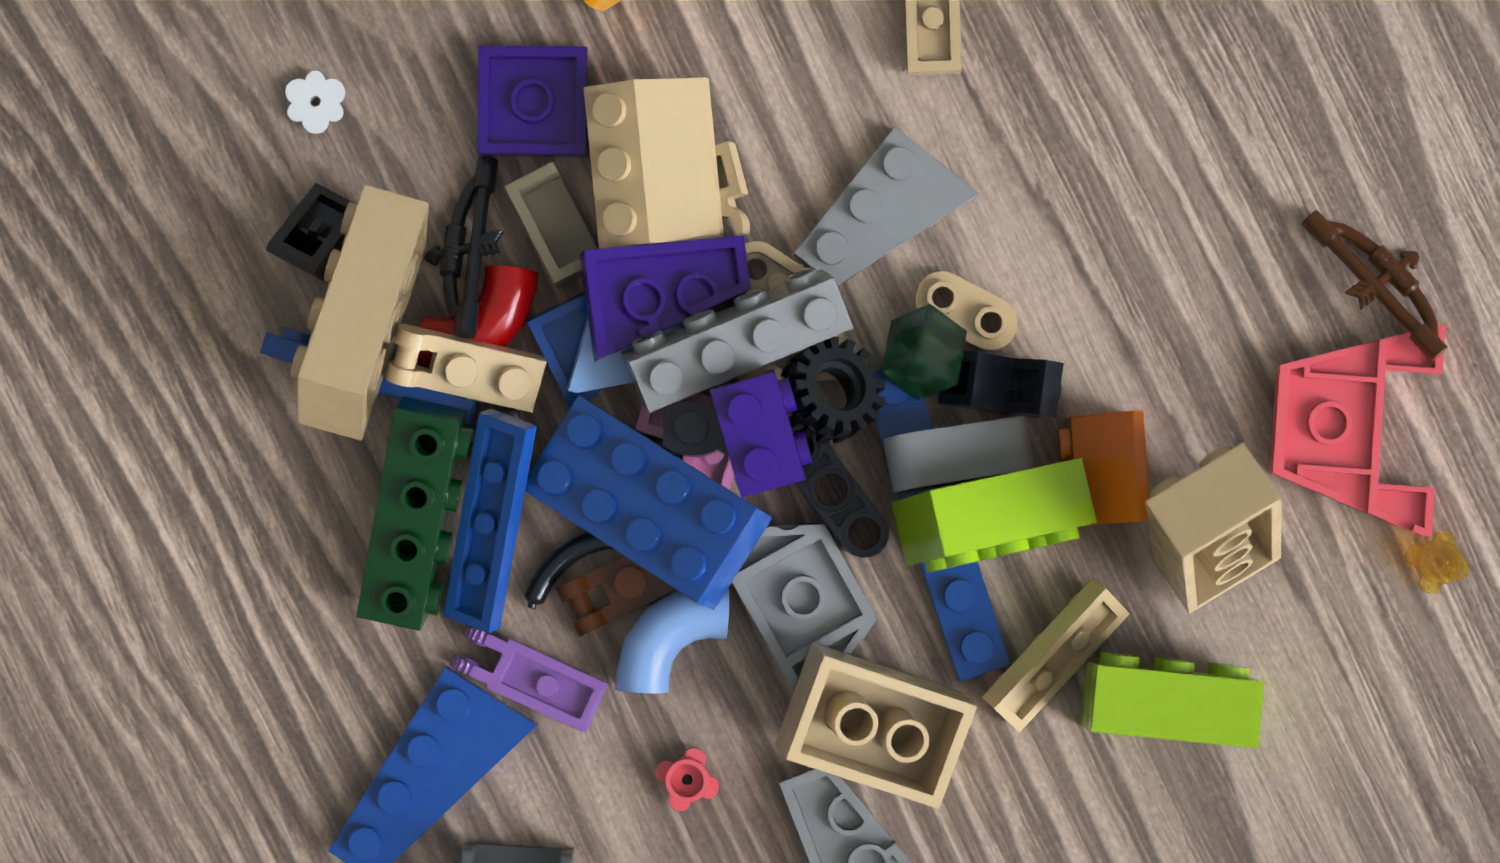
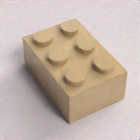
[775,642,977,809]

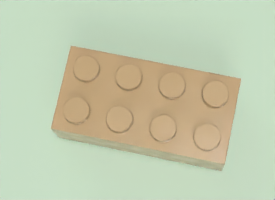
[290,185,429,441]
[1145,442,1281,614]

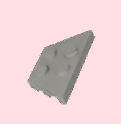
[732,522,877,692]

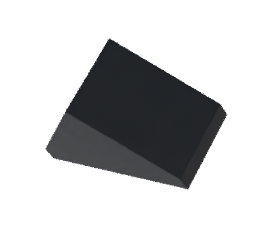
[266,183,353,282]

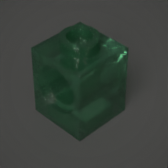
[880,304,967,400]

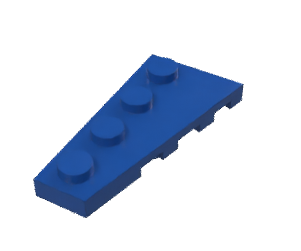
[328,666,538,863]

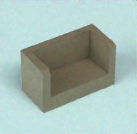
[504,162,598,288]

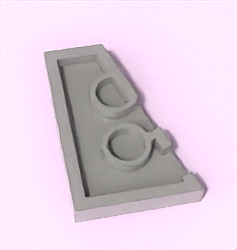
[794,127,980,287]
[779,768,912,863]

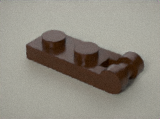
[555,556,677,637]

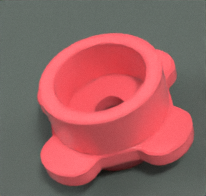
[656,748,719,811]

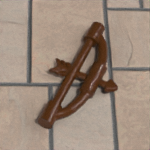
[1301,210,1448,362]

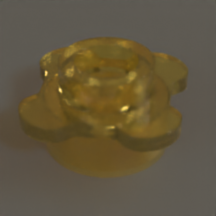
[1405,531,1470,594]

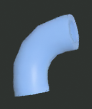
[615,587,729,693]

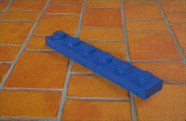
[873,356,1011,682]

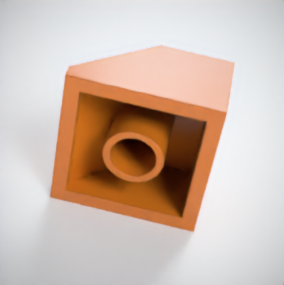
[1057,410,1150,525]

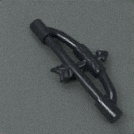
[424,156,504,339]

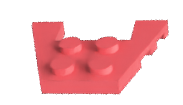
[1269,325,1446,537]

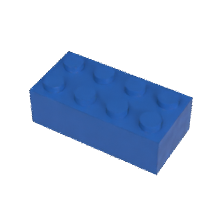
[525,395,773,610]

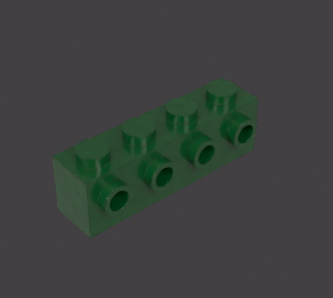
[356,396,473,631]

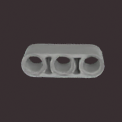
[883,416,1036,494]

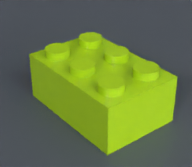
[891,458,1097,573]
[1079,652,1265,748]

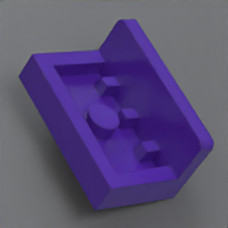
[710,369,813,498]

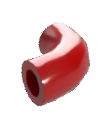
[417,265,539,368]

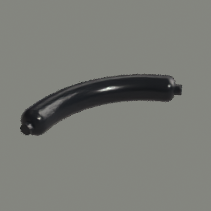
[525,532,613,610]

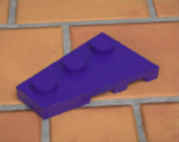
[580,235,751,362]

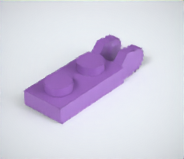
[450,626,609,733]

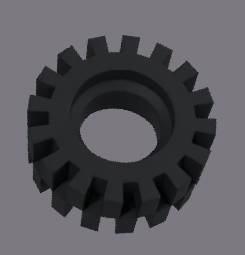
[780,337,886,444]

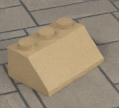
[584,77,724,249]

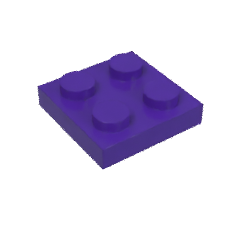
[477,46,588,157]

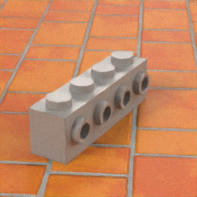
[621,268,853,413]

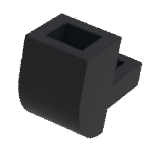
[938,350,1064,418]

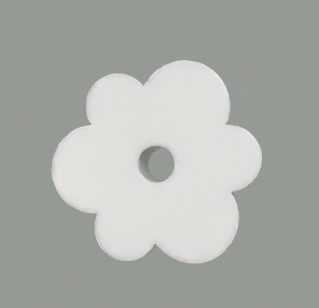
[285,71,345,134]

